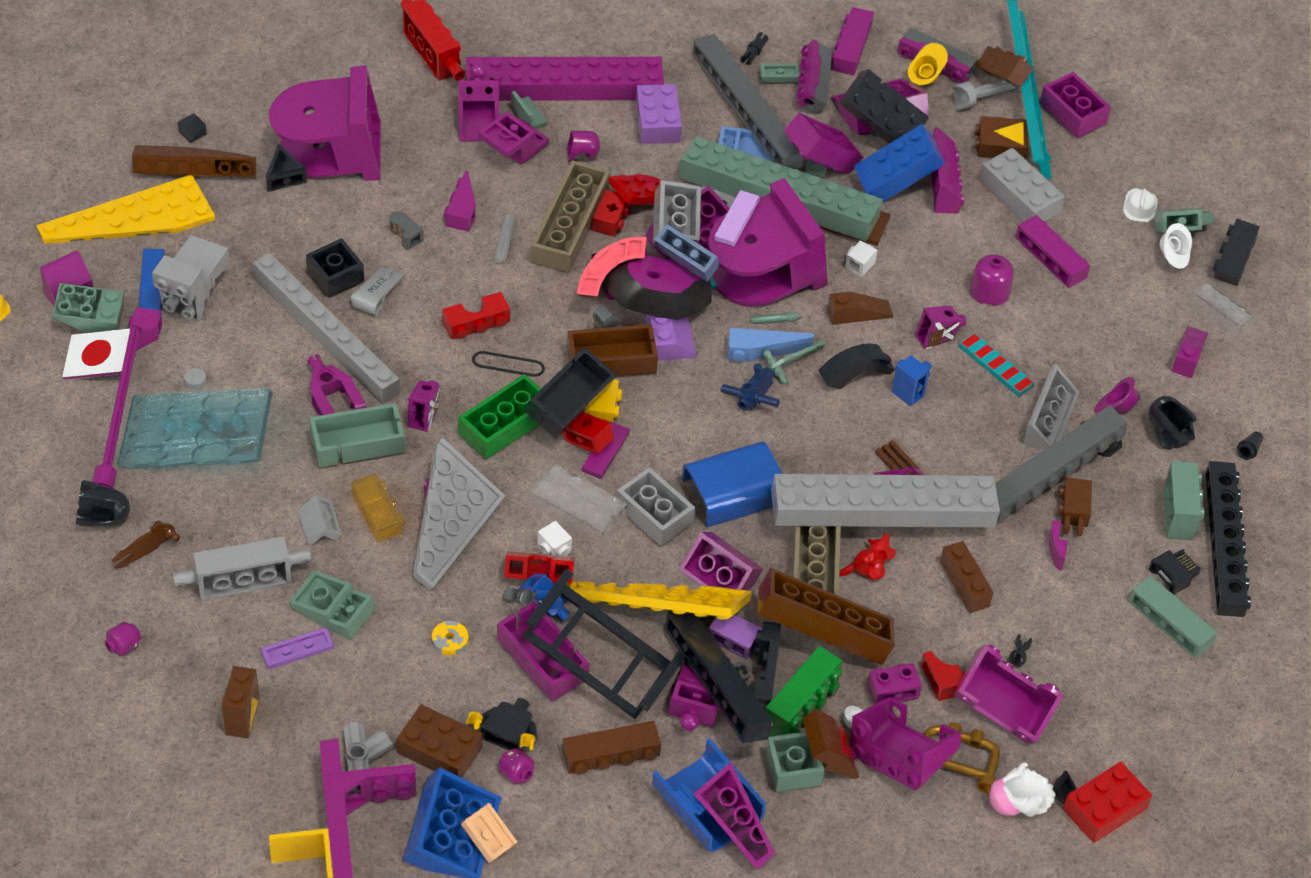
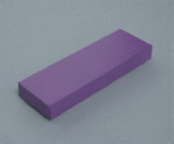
[260,627,334,670]

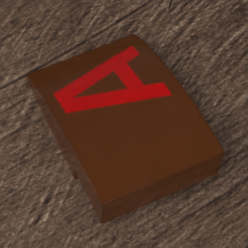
[803,709,859,779]

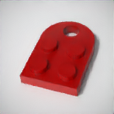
[608,174,661,205]

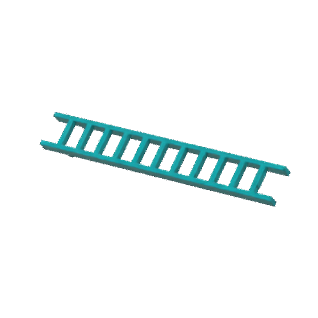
[1007,0,1052,180]

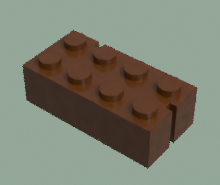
[567,324,658,376]

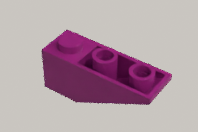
[443,171,476,232]

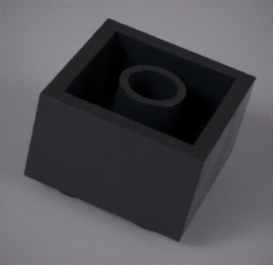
[306,238,364,298]

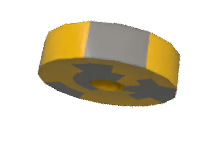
[432,621,468,656]

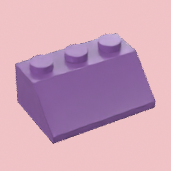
[645,314,696,361]

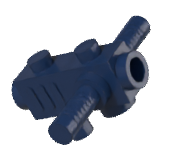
[721,363,780,410]

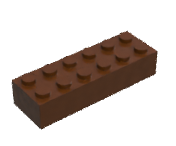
[758,568,895,665]

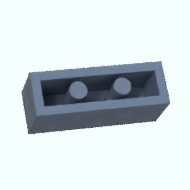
[654,223,719,282]

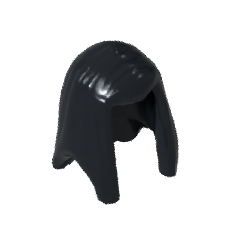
[1149,396,1197,450]
[75,480,130,527]

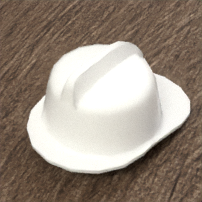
[1124,188,1157,222]
[1160,223,1192,269]

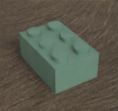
[1163,461,1204,541]

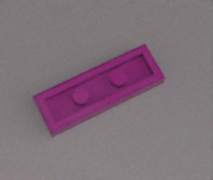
[582,421,630,480]

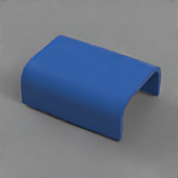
[681,441,783,527]
[652,738,766,852]

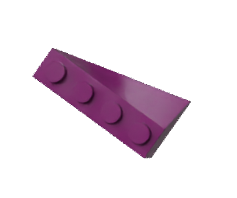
[694,762,777,869]

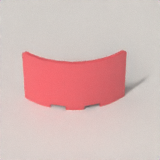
[577,237,647,297]

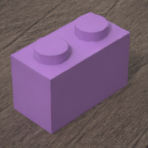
[709,614,762,660]

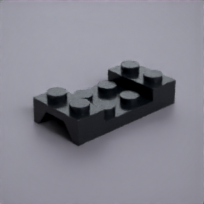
[750,621,782,710]

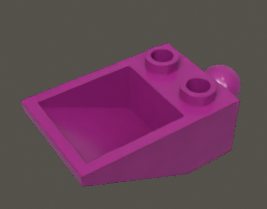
[458,63,499,141]
[668,661,719,731]

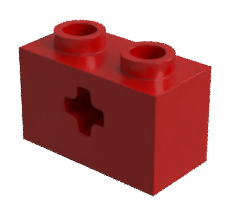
[592,190,631,237]
[563,413,614,454]

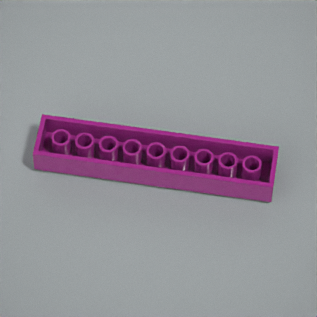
[466,56,664,101]

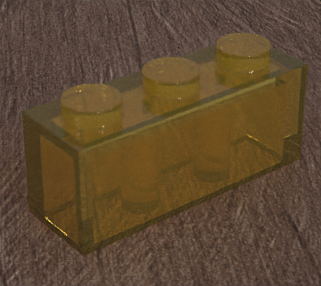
[351,473,405,543]

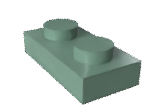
[760,63,800,83]

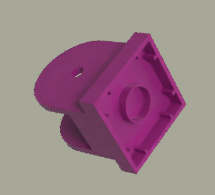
[269,65,381,181]
[709,178,828,307]

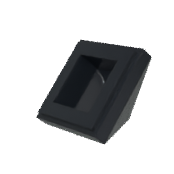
[1053,771,1077,804]

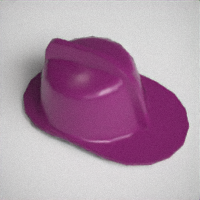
[1094,377,1140,414]

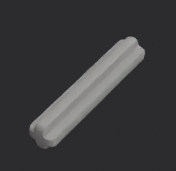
[494,214,515,264]

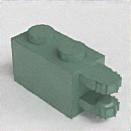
[1155,208,1215,233]

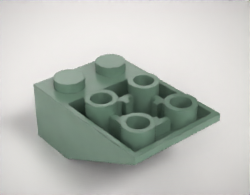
[52,283,124,333]

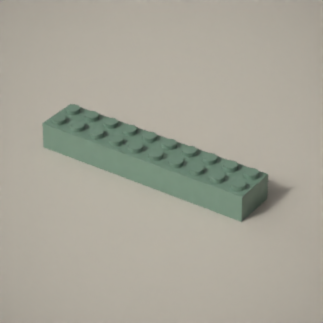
[678,136,883,241]

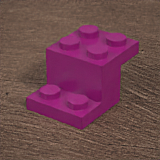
[478,112,549,165]

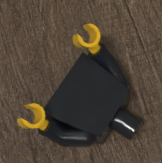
[466,698,538,751]

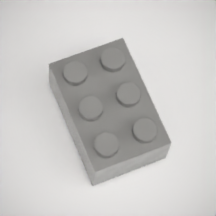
[653,180,701,246]
[616,467,695,546]

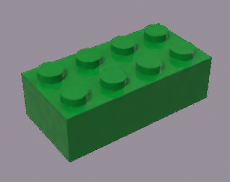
[458,374,542,459]
[765,646,842,737]

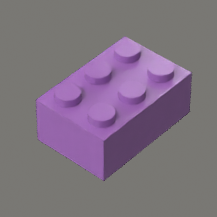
[636,84,682,144]

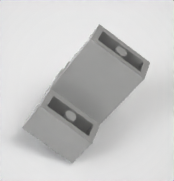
[152,235,230,321]

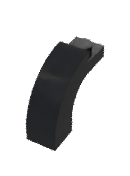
[819,343,895,389]

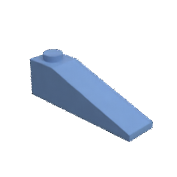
[728,328,814,362]

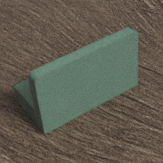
[511,91,547,130]

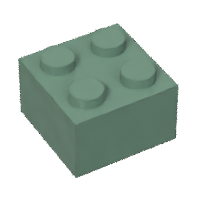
[766,732,824,792]

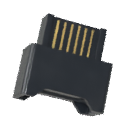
[1148,549,1201,595]

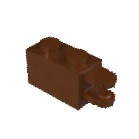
[1058,477,1092,536]

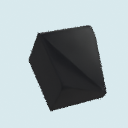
[178,113,207,143]

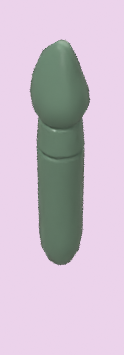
[750,312,801,324]

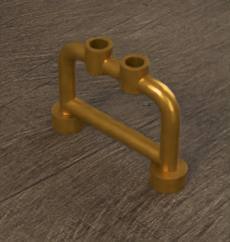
[923,722,1000,794]

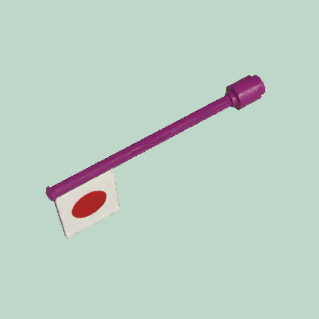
[62,324,142,489]

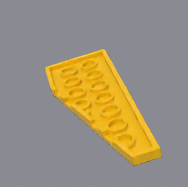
[36,175,216,244]
[566,581,751,620]

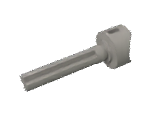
[952,80,1019,110]

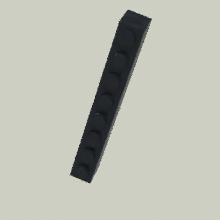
[664,610,773,743]

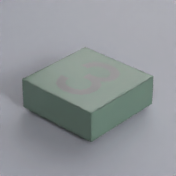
[805,159,826,179]

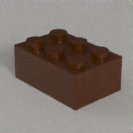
[396,704,482,778]

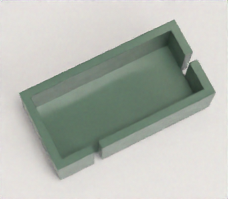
[309,403,405,468]

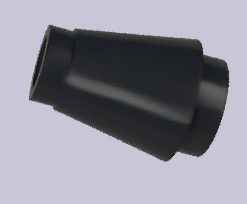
[1237,431,1263,460]

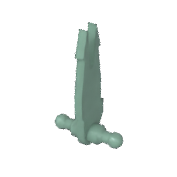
[763,340,827,385]

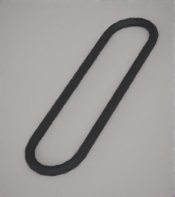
[472,351,545,377]

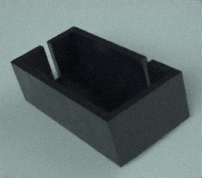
[839,69,929,144]
[524,347,617,440]

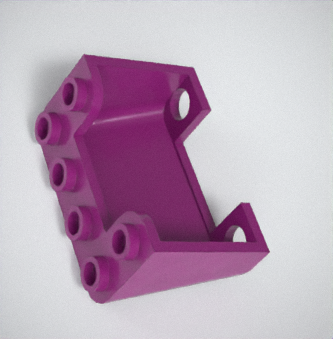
[954,645,1064,744]
[851,697,961,790]

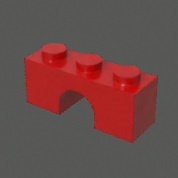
[442,292,510,340]
[504,551,575,584]

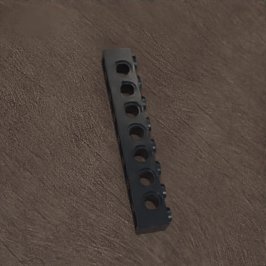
[1205,461,1251,617]

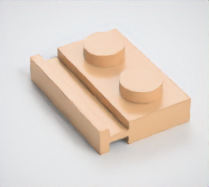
[461,803,517,863]

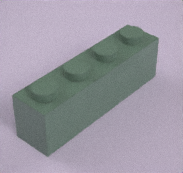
[1128,575,1218,659]

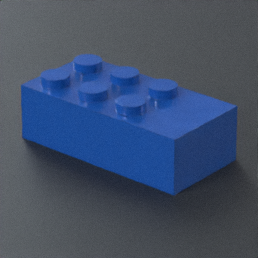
[854,124,945,202]

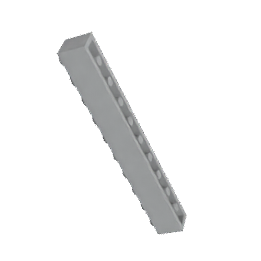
[253,253,400,405]

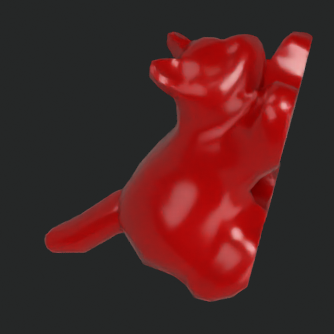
[839,533,896,581]

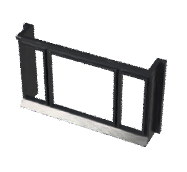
[522,568,686,720]

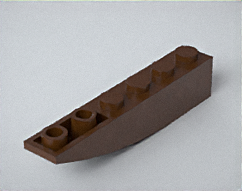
[132,145,256,177]

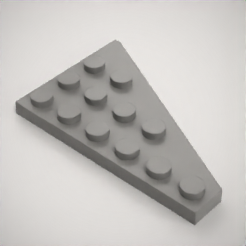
[413,438,505,590]

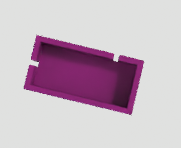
[497,601,590,702]

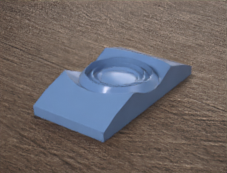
[718,126,773,162]

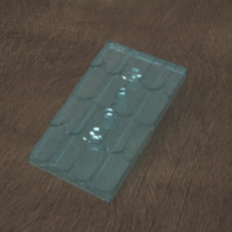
[117,388,273,469]

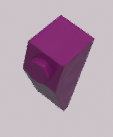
[1172,326,1208,378]

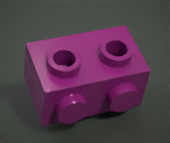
[867,663,922,705]

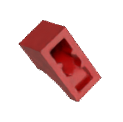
[921,651,965,701]

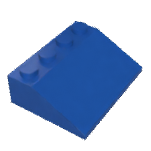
[403,767,501,878]

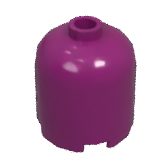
[970,254,1014,306]

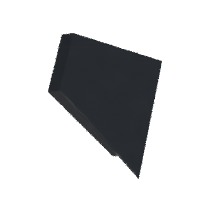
[266,143,307,192]

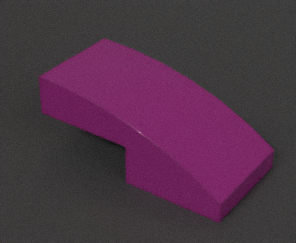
[1049,520,1068,570]

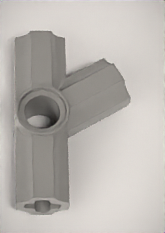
[343,722,392,793]

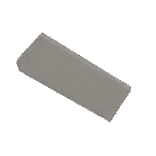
[1023,364,1080,450]

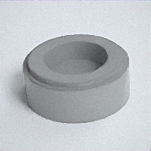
[184,368,206,389]

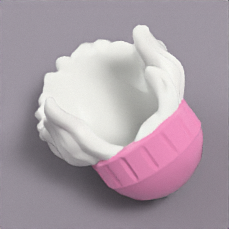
[989,763,1055,817]

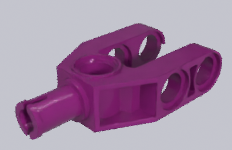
[307,354,367,416]

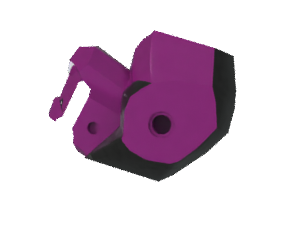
[591,249,712,320]

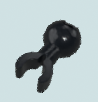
[1009,634,1032,667]

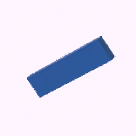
[139,249,165,311]

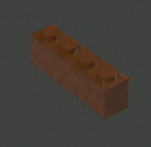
[562,721,661,774]

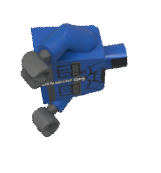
[503,573,570,622]

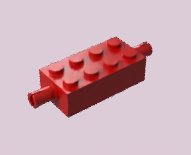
[400,0,466,81]

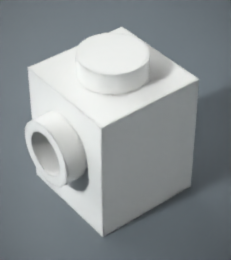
[845,240,877,277]
[537,521,572,557]

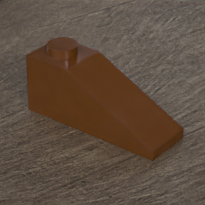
[827,292,893,325]

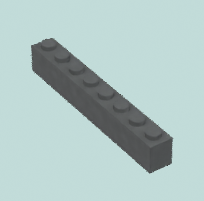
[995,405,1127,523]

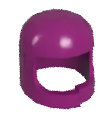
[567,130,600,162]

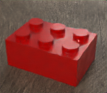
[1063,761,1152,843]

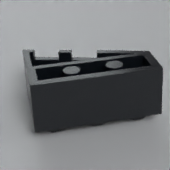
[1212,218,1260,286]

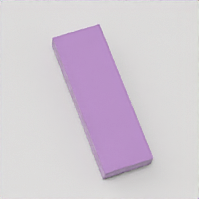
[715,190,760,246]

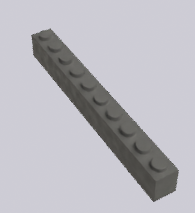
[692,34,804,169]

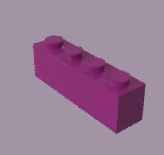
[831,7,874,76]
[1015,215,1090,288]

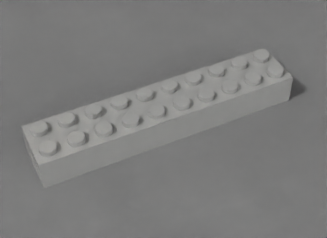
[771,474,1000,527]

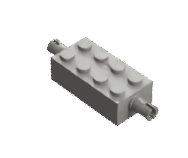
[173,537,311,601]

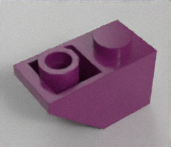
[129,308,163,351]

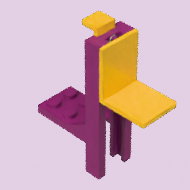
[269,739,416,878]

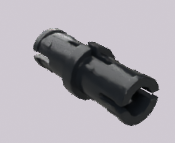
[740,32,768,65]

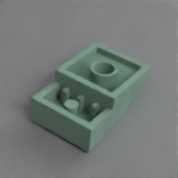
[289,570,376,640]

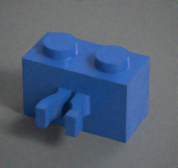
[892,355,932,407]

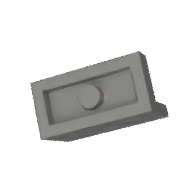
[298,495,342,545]

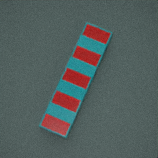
[959,333,1035,397]

